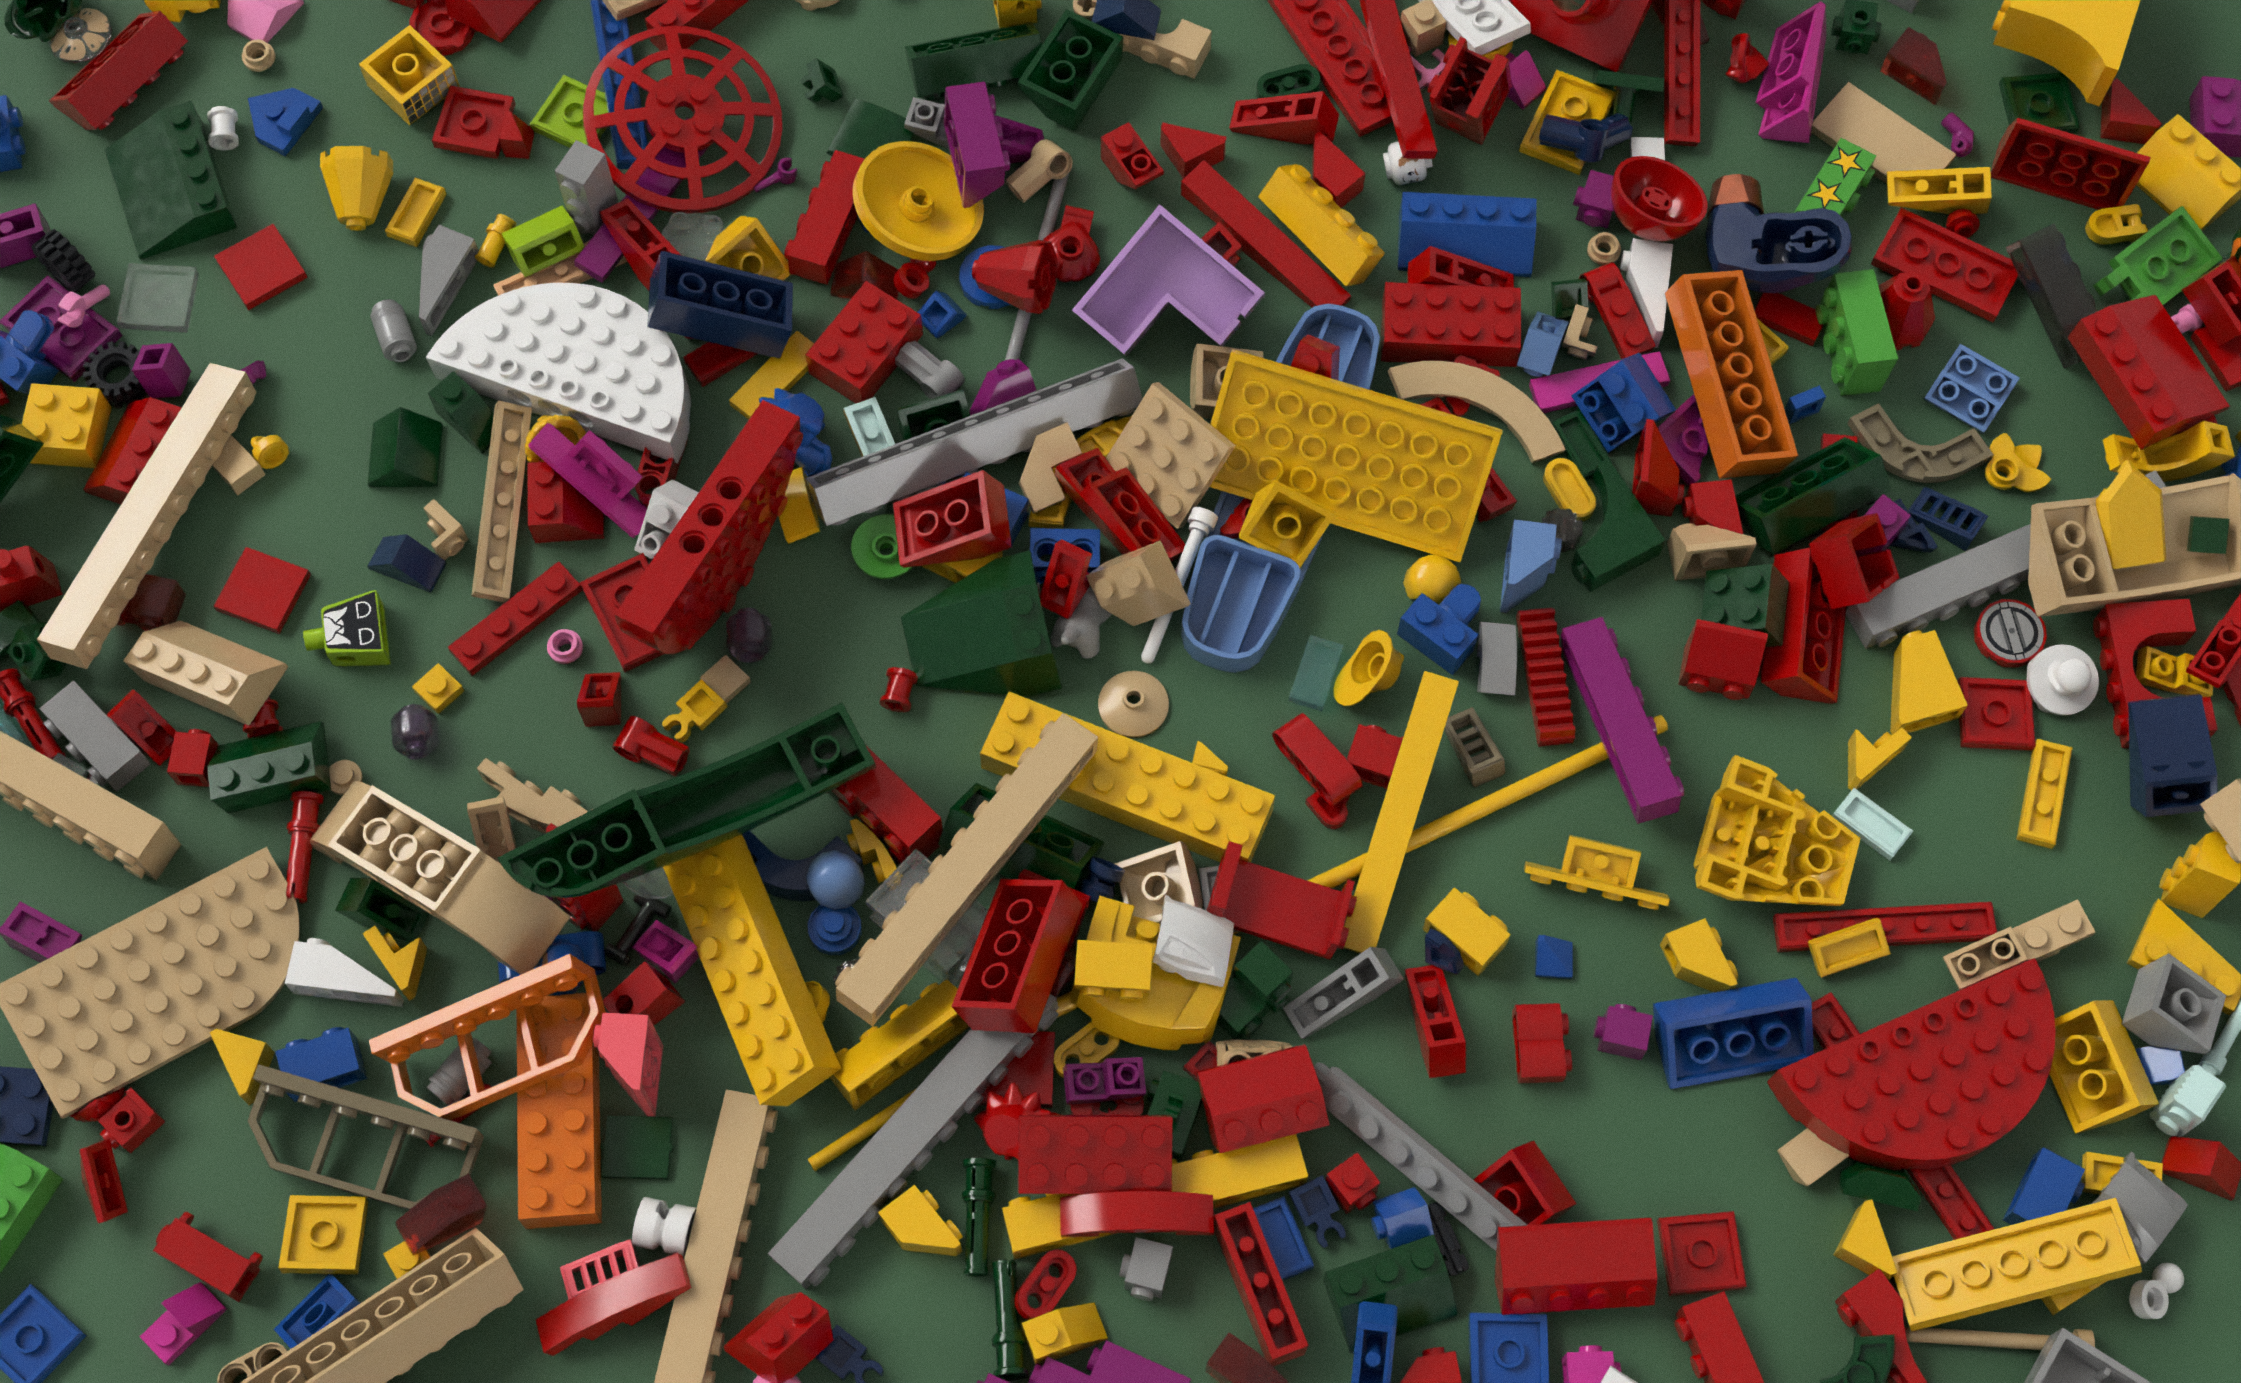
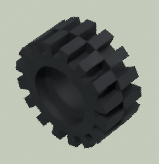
[31,229,96,293]
[83,341,146,408]

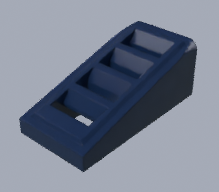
[1908,487,1989,551]

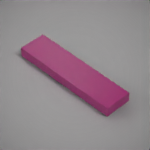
[1529,351,1670,413]

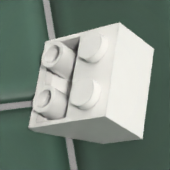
[634,479,699,559]

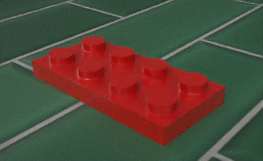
[1871,207,2024,323]
[1018,1115,1173,1194]

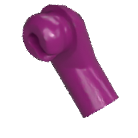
[1941,112,1974,157]

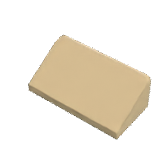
[1777,1128,1850,1186]

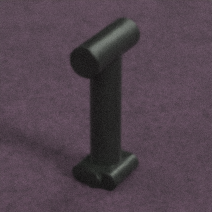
[605,889,672,967]

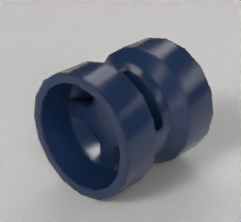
[1078,857,1125,902]

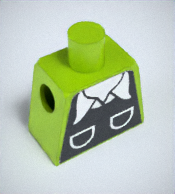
[303,590,391,666]

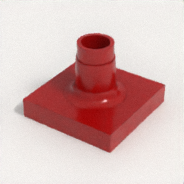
[1508,0,1652,72]

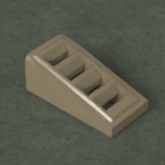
[1444,707,1505,787]

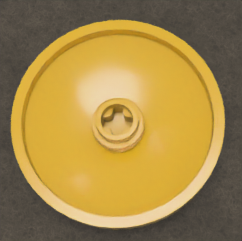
[853,141,984,261]

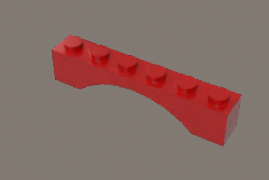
[1835,1269,1927,1383]

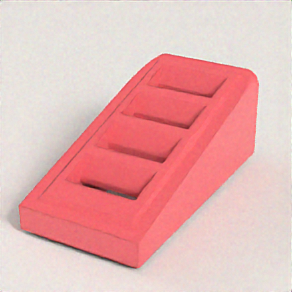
[560,1239,640,1300]

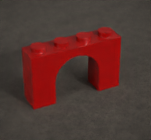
[2093,599,2218,748]

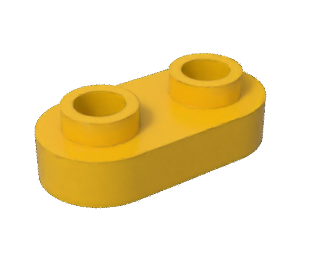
[1054,1022,1120,1078]

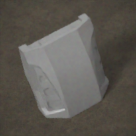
[2092,1151,2188,1264]

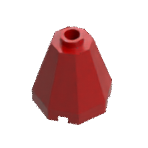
[972,240,1057,314]
[1878,271,1935,351]

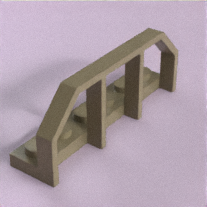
[247,1064,484,1213]

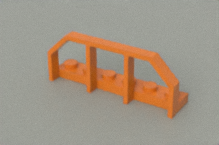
[369,954,606,1120]

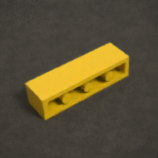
[1258,164,1385,286]

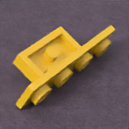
[1524,834,1670,910]

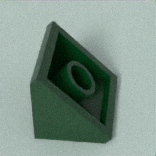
[897,390,970,441]
[368,407,443,487]

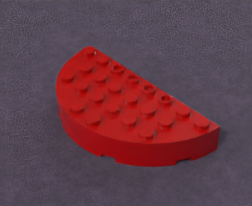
[614,400,803,654]
[1767,958,2056,1170]

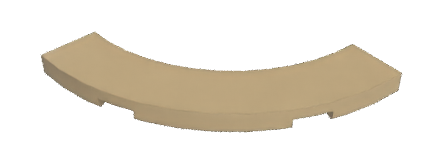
[1388,361,1566,463]

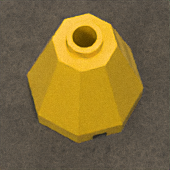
[320,146,393,231]

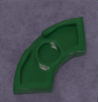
[1820,1334,1896,1383]

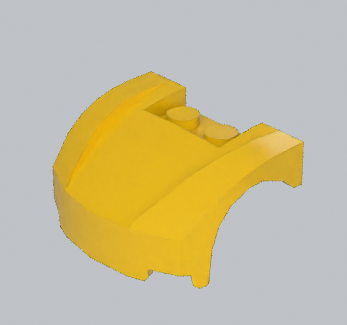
[1070,896,1241,1050]

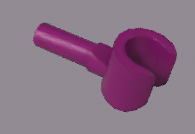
[754,158,797,193]

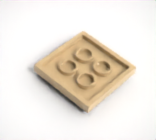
[1106,382,1236,529]

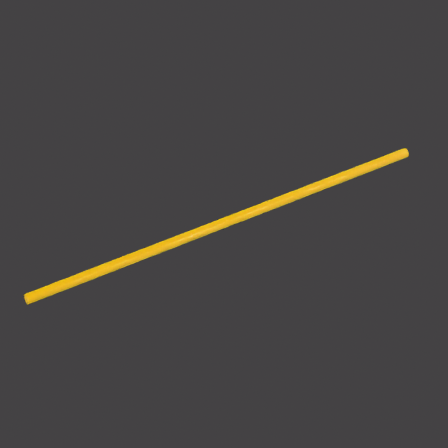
[1056,715,1668,1018]

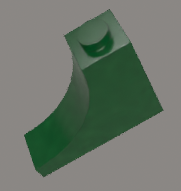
[1571,458,1666,592]

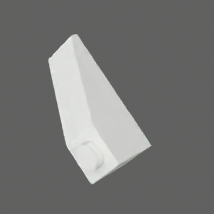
[1620,238,1673,348]
[285,938,404,1007]

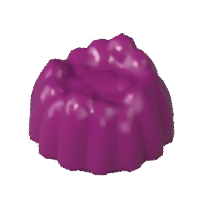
[240,360,266,385]

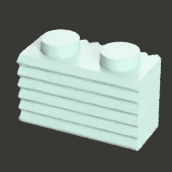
[2150,1065,2227,1137]

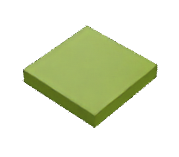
[530,75,608,148]

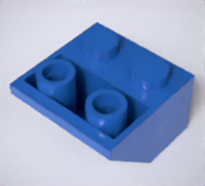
[1571,353,1676,453]

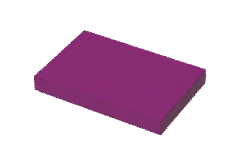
[0,275,123,382]

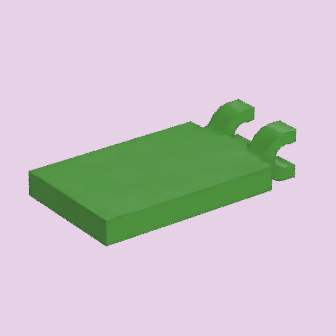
[2093,206,2223,305]

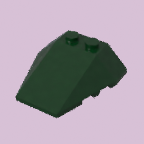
[901,551,1062,696]

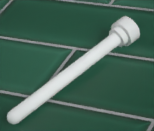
[1141,507,1218,664]

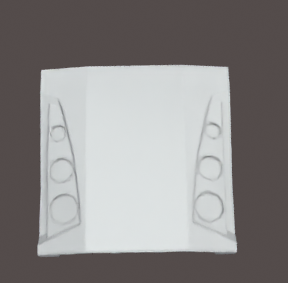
[1152,895,1234,987]

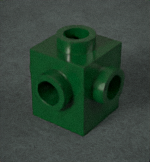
[1831,0,1881,54]
[7,622,66,682]

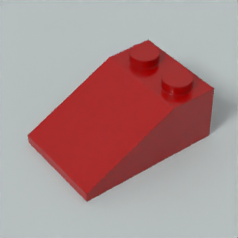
[893,470,1012,568]

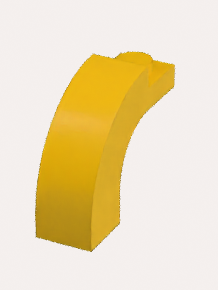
[2103,421,2235,482]

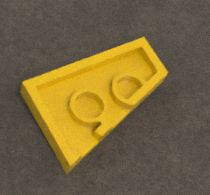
[2127,898,2241,1015]

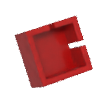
[1809,513,1900,609]

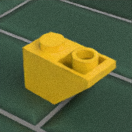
[1660,918,1738,992]
[878,1184,963,1256]

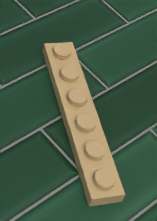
[471,400,532,603]

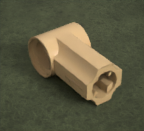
[1005,139,1073,203]

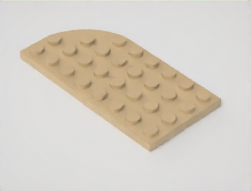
[0,847,300,1119]

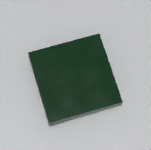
[1999,72,2080,134]

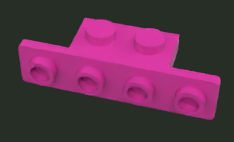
[528,423,647,538]

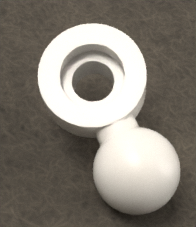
[2129,1263,2184,1319]

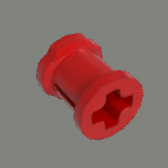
[879,667,918,712]

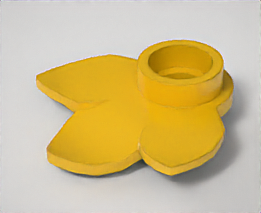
[1985,433,2051,492]

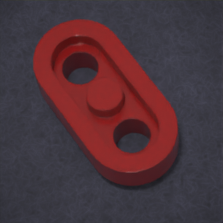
[1015,1249,1077,1320]

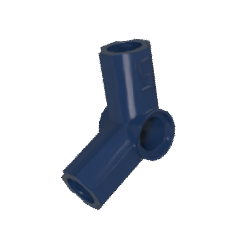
[1539,113,1633,162]

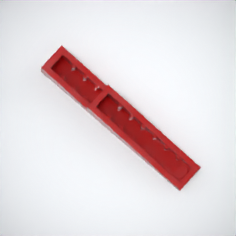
[1181,160,1351,308]

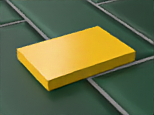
[1519,69,1616,175]

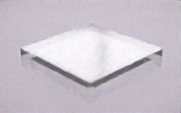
[117,263,199,333]

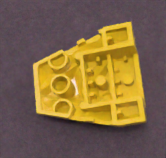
[1694,755,1861,906]

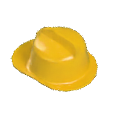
[1333,630,1404,706]

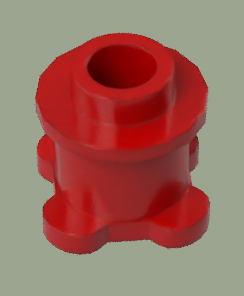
[243,696,283,738]

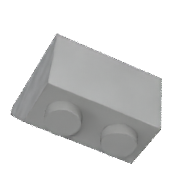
[2122,953,2226,1054]

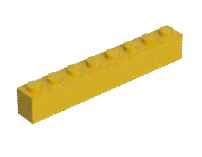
[1002,1134,1308,1260]

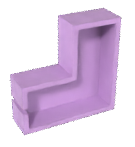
[1072,204,1265,356]

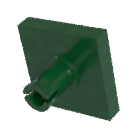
[1592,70,1665,122]

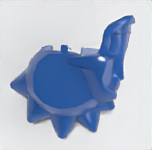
[759,388,832,477]

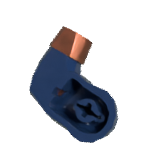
[1706,174,1852,293]

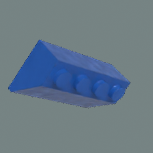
[1398,192,1537,277]
[1653,978,1814,1089]

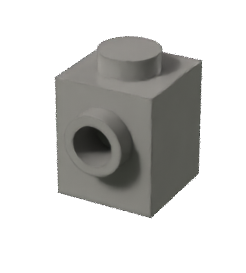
[1119,1237,1173,1301]

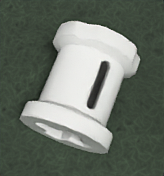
[207,106,239,150]

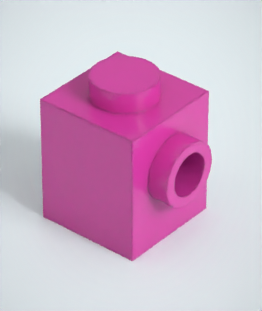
[1561,1345,1621,1383]

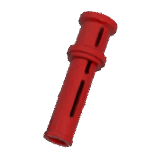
[0,668,66,764]
[286,791,324,904]

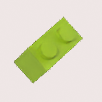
[501,205,585,277]

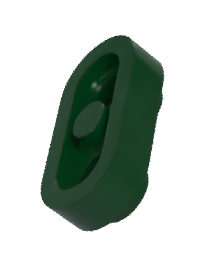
[1256,64,1320,98]

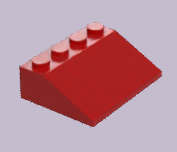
[1990,118,2151,210]
[2068,295,2230,450]

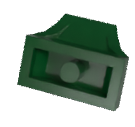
[1839,1160,1922,1212]

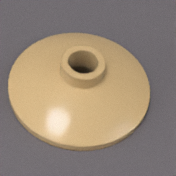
[1098,671,1169,738]

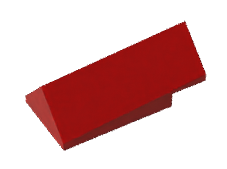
[1055,448,1185,562]

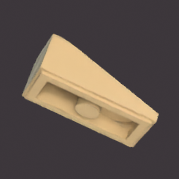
[212,435,265,495]

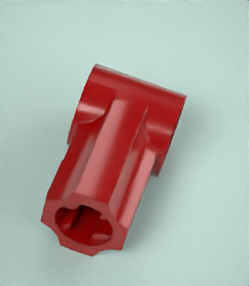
[612,716,690,777]

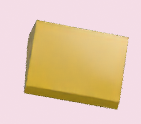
[1239,480,1336,569]

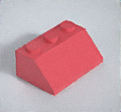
[593,1013,664,1117]

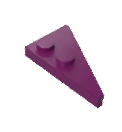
[1658,394,1709,487]

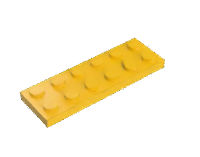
[1892,1198,2142,1332]

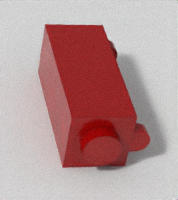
[153,1211,263,1303]

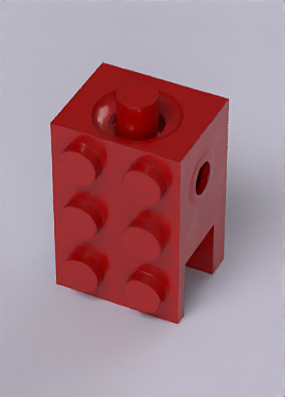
[1427,36,1512,145]

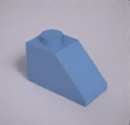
[1517,311,1569,377]

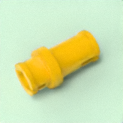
[475,214,517,268]

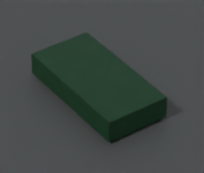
[1551,409,1614,481]

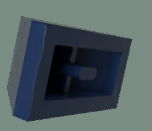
[1092,0,1161,40]
[367,534,447,593]

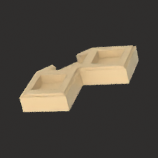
[1019,422,1082,514]

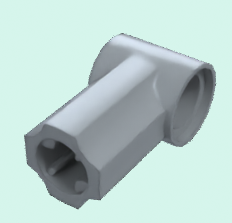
[895,340,965,399]

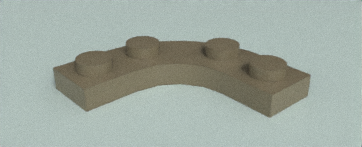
[1847,403,1994,483]

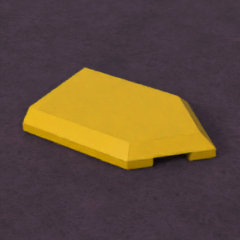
[2096,460,2166,569]

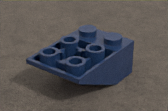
[2128,694,2218,817]

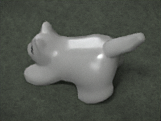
[1049,586,1112,659]

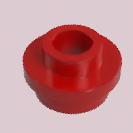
[1945,208,1980,238]

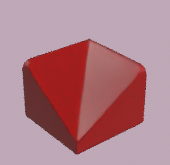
[499,111,534,159]

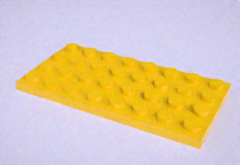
[1210,349,1503,562]

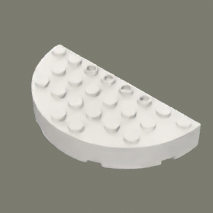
[426,282,691,463]

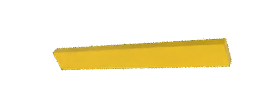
[1344,671,1459,954]

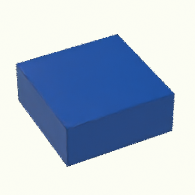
[1784,385,1826,424]

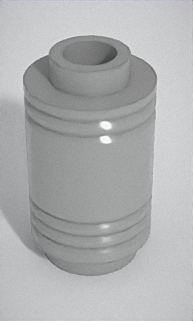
[370,299,417,362]
[426,1038,492,1106]

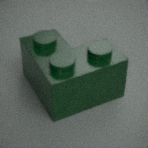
[1217,941,1293,1039]

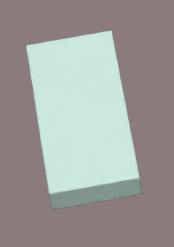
[1832,788,1913,861]

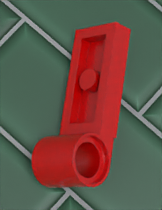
[1579,262,1656,360]

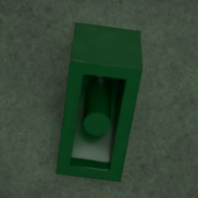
[428,371,494,454]
[335,878,429,943]

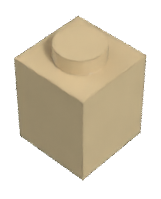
[1400,0,1446,57]

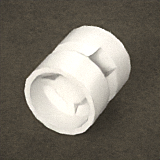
[632,1197,697,1257]

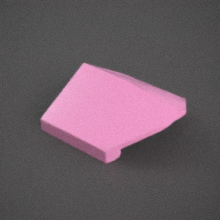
[227,0,304,43]

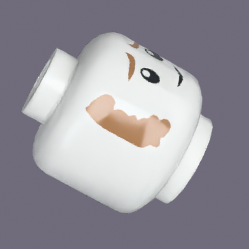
[1383,142,1433,185]

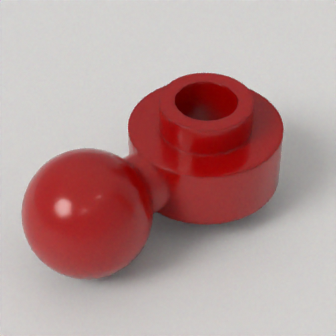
[893,258,937,299]

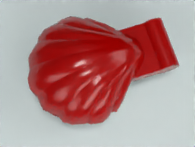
[1043,205,1101,283]

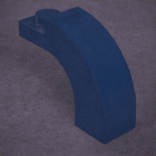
[742,831,865,901]

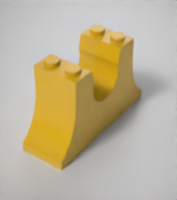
[1991,0,2140,106]

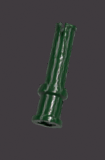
[961,1158,997,1277]
[991,1259,1028,1381]

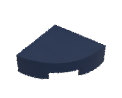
[1425,928,1464,975]

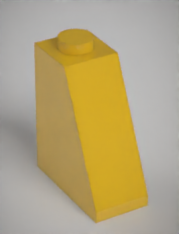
[1890,630,1968,735]

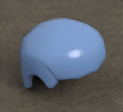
[806,850,865,910]

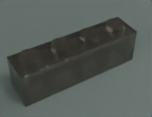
[2005,224,2097,369]

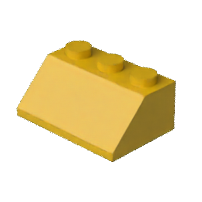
[2136,114,2241,231]
[2159,831,2241,918]
[2049,1000,2159,1134]

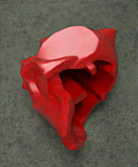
[974,1082,1061,1160]

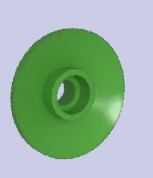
[851,514,912,579]

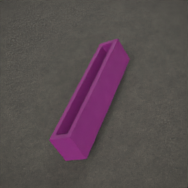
[1560,617,1684,824]

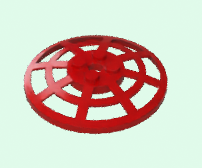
[583,26,783,214]

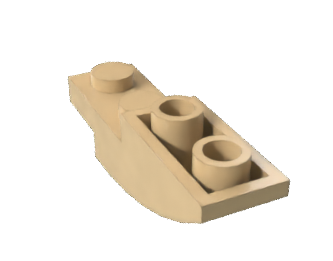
[477,758,593,833]
[1943,899,2095,990]

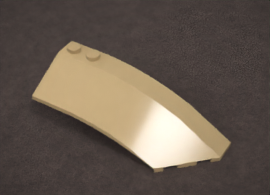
[2028,473,2241,617]

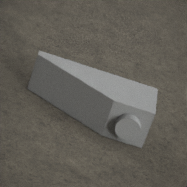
[419,225,479,336]
[1283,947,1404,1039]

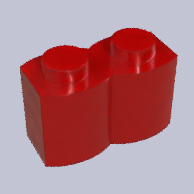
[1512,1003,1572,1084]

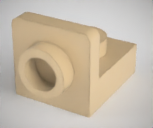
[1562,304,1598,360]
[424,499,469,560]

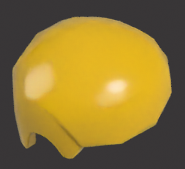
[1403,555,1461,605]

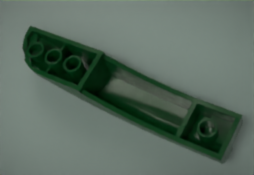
[498,702,876,898]

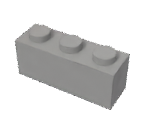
[554,140,619,235]
[39,680,150,792]

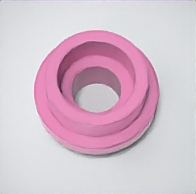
[547,629,583,664]

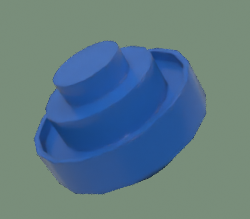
[808,905,862,956]

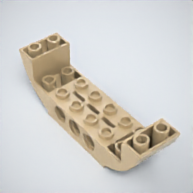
[310,781,570,975]

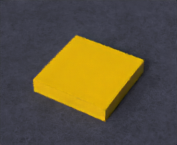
[278,1195,369,1275]

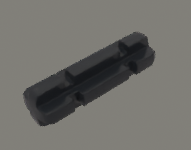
[1428,1202,1469,1276]

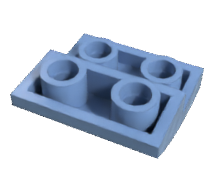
[1924,344,2020,434]

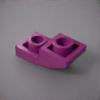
[1063,1057,1146,1104]

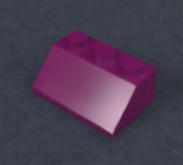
[944,82,1010,208]

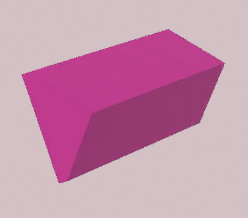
[1756,1,1827,143]

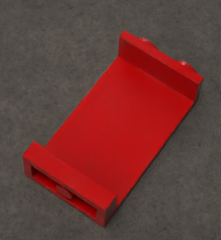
[1207,841,1357,960]

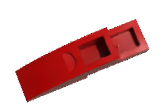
[2186,593,2241,689]

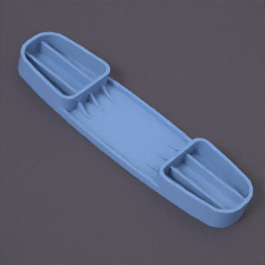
[1181,304,1380,673]

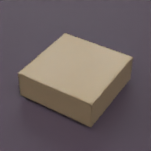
[700,655,751,704]

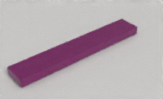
[574,118,708,283]

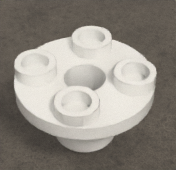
[2027,644,2099,716]

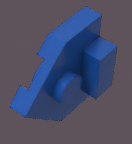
[248,88,323,157]

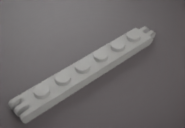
[1314,1062,1527,1251]

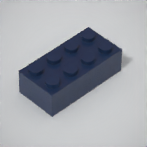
[647,251,793,359]

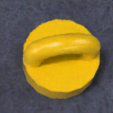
[250,435,289,469]

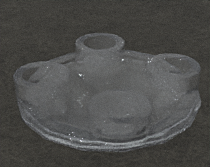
[662,212,724,262]

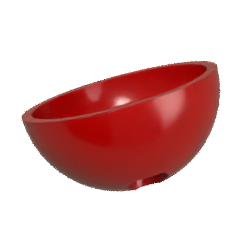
[1611,156,1708,242]

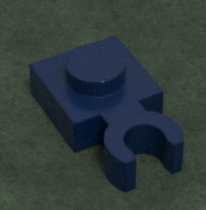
[1288,1175,1346,1248]
[814,1325,884,1383]

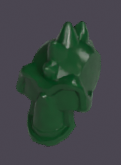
[4,0,82,42]

